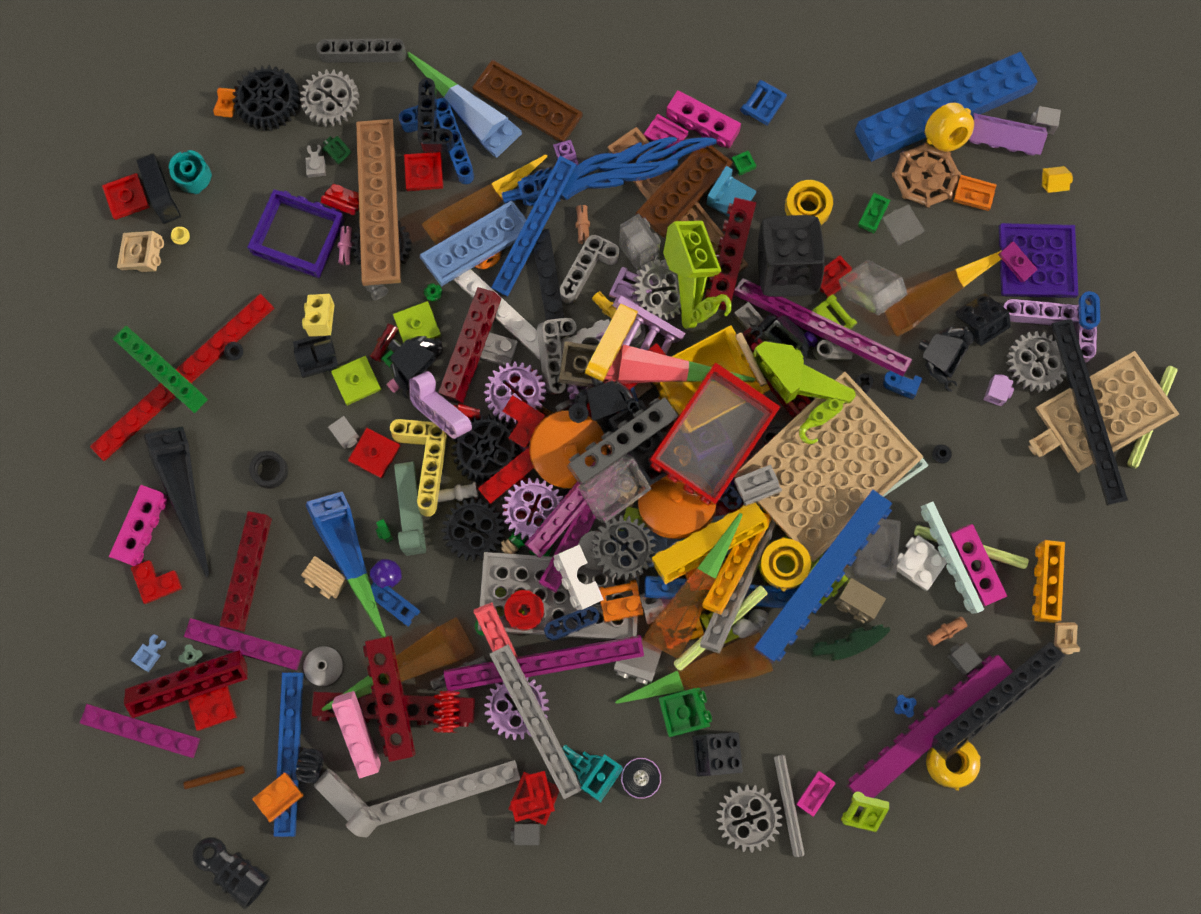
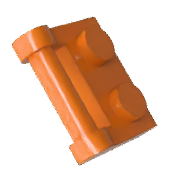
[598,580,644,623]

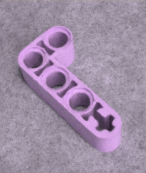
[410,371,472,439]

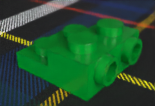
[659,688,712,737]

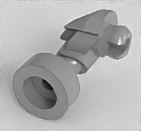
[732,609,769,638]

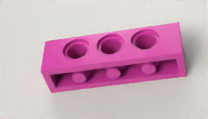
[666,90,741,149]
[109,485,168,566]
[948,524,1007,606]

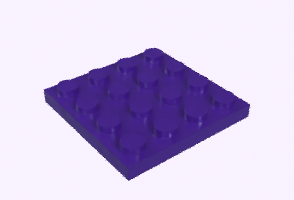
[999,223,1078,298]

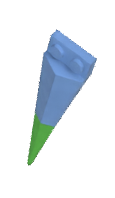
[407,52,522,158]

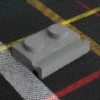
[480,332,518,367]
[734,465,782,506]

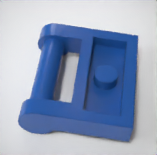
[740,80,787,126]

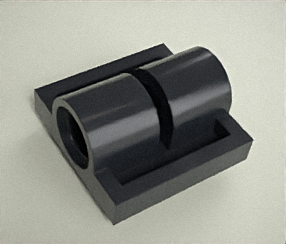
[293,335,339,378]

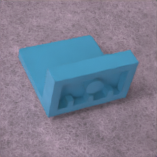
[706,166,756,221]

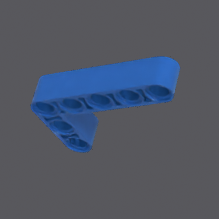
[399,98,474,185]

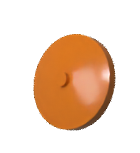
[529,410,607,488]
[638,471,716,539]

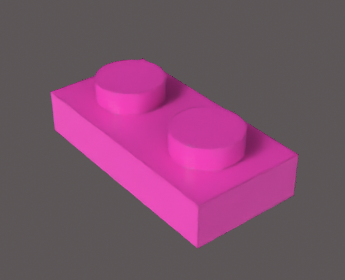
[796,771,836,817]

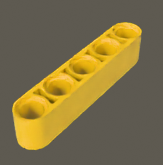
[585,304,638,382]

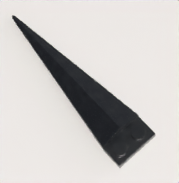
[144,426,209,578]

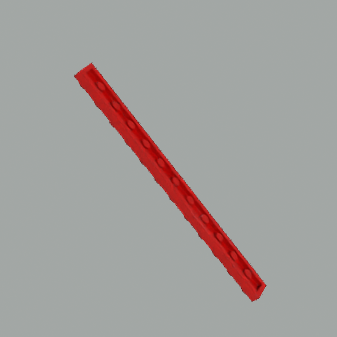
[90,294,275,461]
[478,343,666,504]

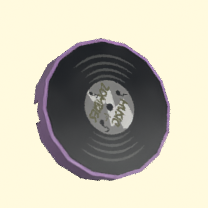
[621,758,661,799]

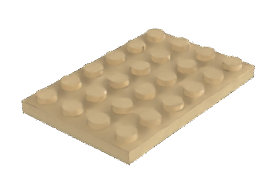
[1035,351,1179,473]

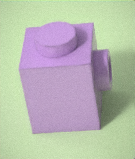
[983,374,1014,407]

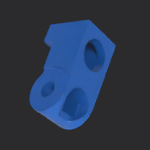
[883,371,922,400]

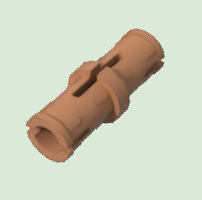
[576,205,590,244]
[927,616,967,646]

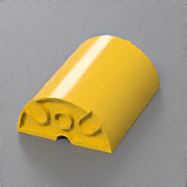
[652,325,770,434]

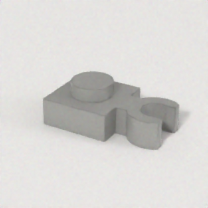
[306,145,326,178]

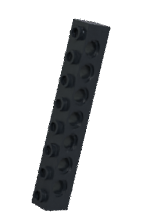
[931,642,1065,761]

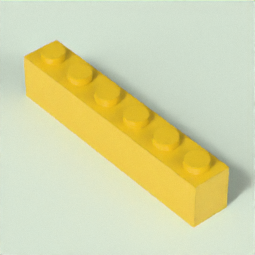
[652,502,768,584]

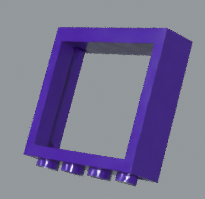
[247,189,345,278]

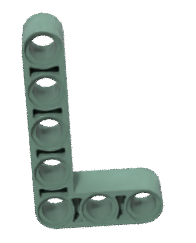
[394,461,426,556]

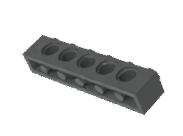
[567,397,679,486]

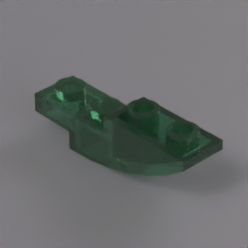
[810,624,890,662]

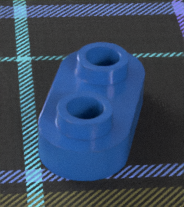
[1078,291,1100,330]

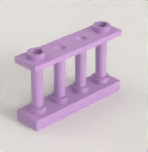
[596,296,685,354]

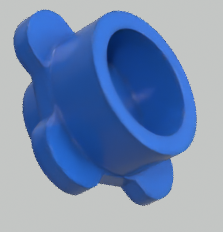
[894,695,916,717]

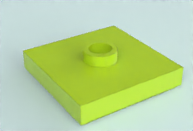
[393,301,441,342]
[331,356,381,406]

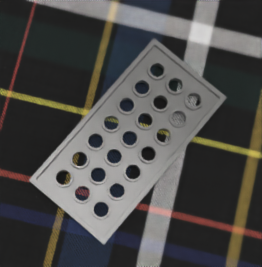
[478,552,640,640]

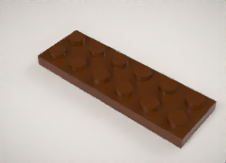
[472,60,583,142]
[635,145,733,238]

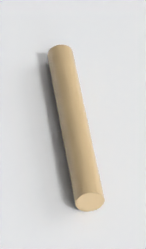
[735,333,767,387]

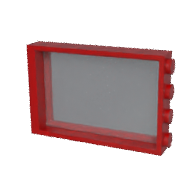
[648,362,780,506]

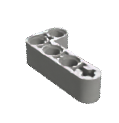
[560,235,619,304]
[537,318,577,395]
[314,769,381,838]

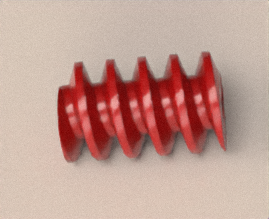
[433,691,460,733]

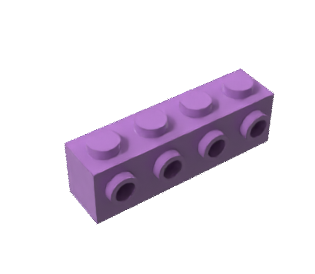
[969,113,1048,156]

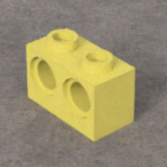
[302,294,335,336]

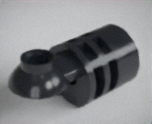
[192,837,271,909]

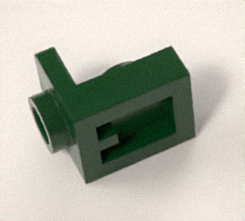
[322,136,352,165]

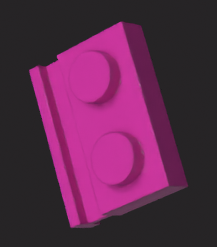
[644,114,688,155]

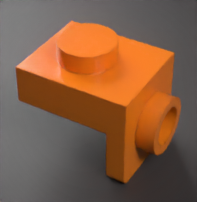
[213,88,236,117]

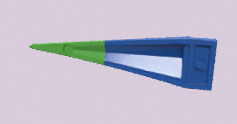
[306,492,386,637]

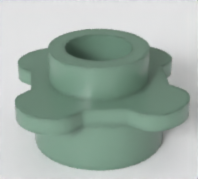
[179,645,202,667]

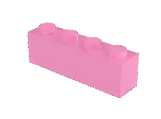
[332,691,381,779]

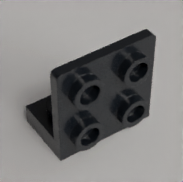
[955,293,1011,347]
[693,732,743,777]

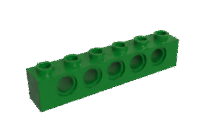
[113,326,208,413]

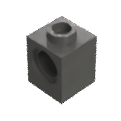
[948,642,982,675]
[511,824,540,845]

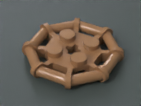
[892,143,961,208]

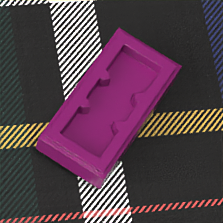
[998,241,1038,282]

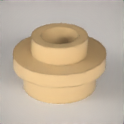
[501,538,519,554]

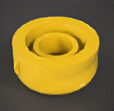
[925,103,974,152]
[785,180,833,225]
[760,537,811,592]
[926,742,981,791]

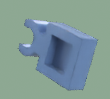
[131,634,166,672]

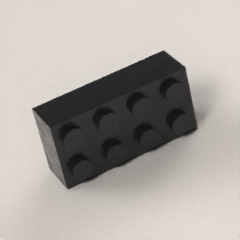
[606,400,682,488]

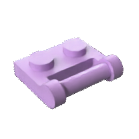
[609,267,653,309]

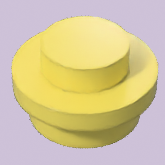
[171,227,190,245]

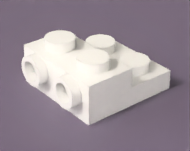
[894,535,947,591]

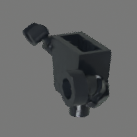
[748,315,810,363]
[919,326,975,392]
[388,336,443,399]
[569,376,641,423]

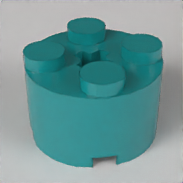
[169,150,212,194]

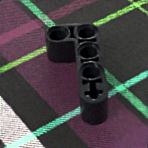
[417,78,455,152]
[136,153,181,224]

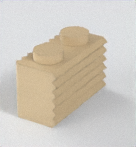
[301,556,348,599]

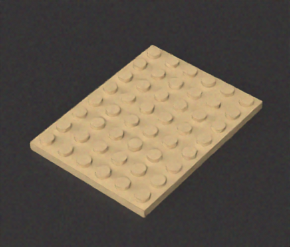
[734,372,923,562]

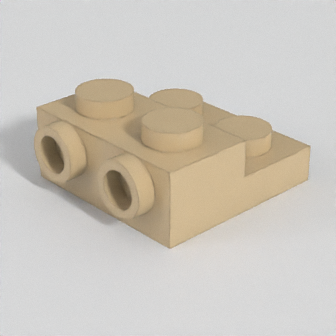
[117,231,164,272]

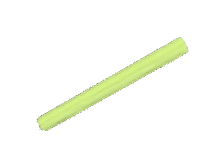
[1127,366,1177,469]
[914,525,1029,569]
[674,586,768,671]

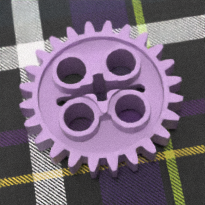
[484,362,547,424]
[502,478,563,540]
[484,677,549,740]

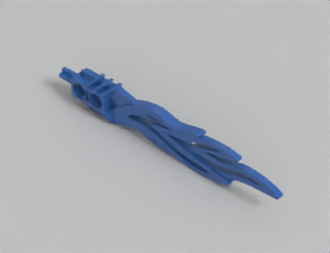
[502,137,716,206]

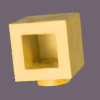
[1042,166,1073,193]

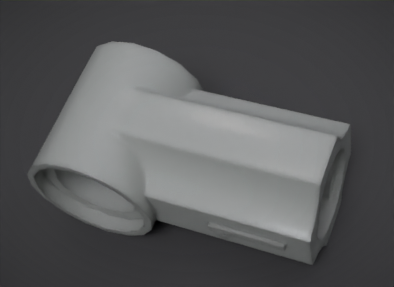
[813,340,853,361]

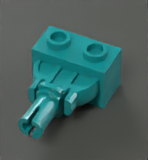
[562,745,623,803]

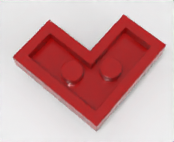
[502,395,545,448]
[131,560,182,604]
[510,771,555,822]

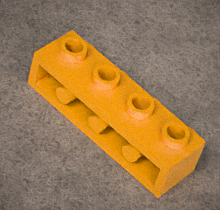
[1032,540,1065,623]

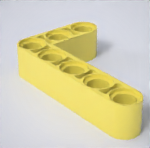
[390,419,447,517]

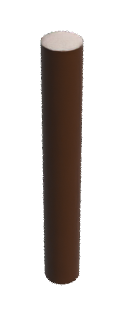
[183,766,245,790]

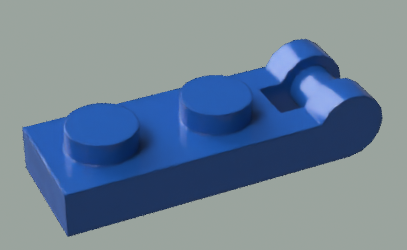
[371,582,421,627]

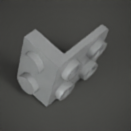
[614,638,663,685]

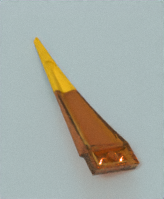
[421,155,547,245]
[880,251,1001,337]

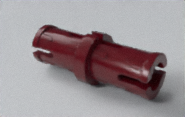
[370,323,398,362]

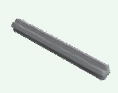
[774,755,805,857]

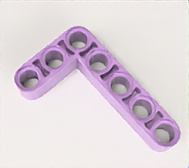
[1003,299,1097,363]

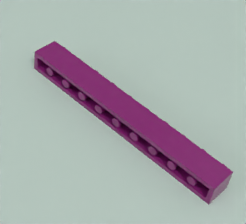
[846,655,1013,798]

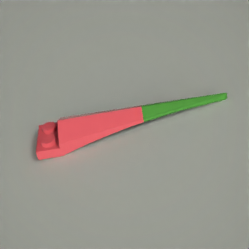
[604,344,756,384]

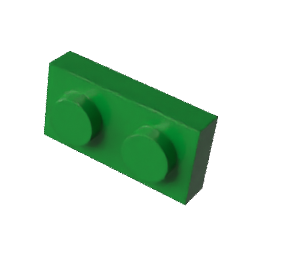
[858,193,891,234]

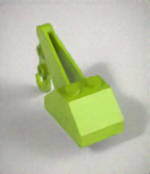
[663,221,732,329]
[753,341,856,444]

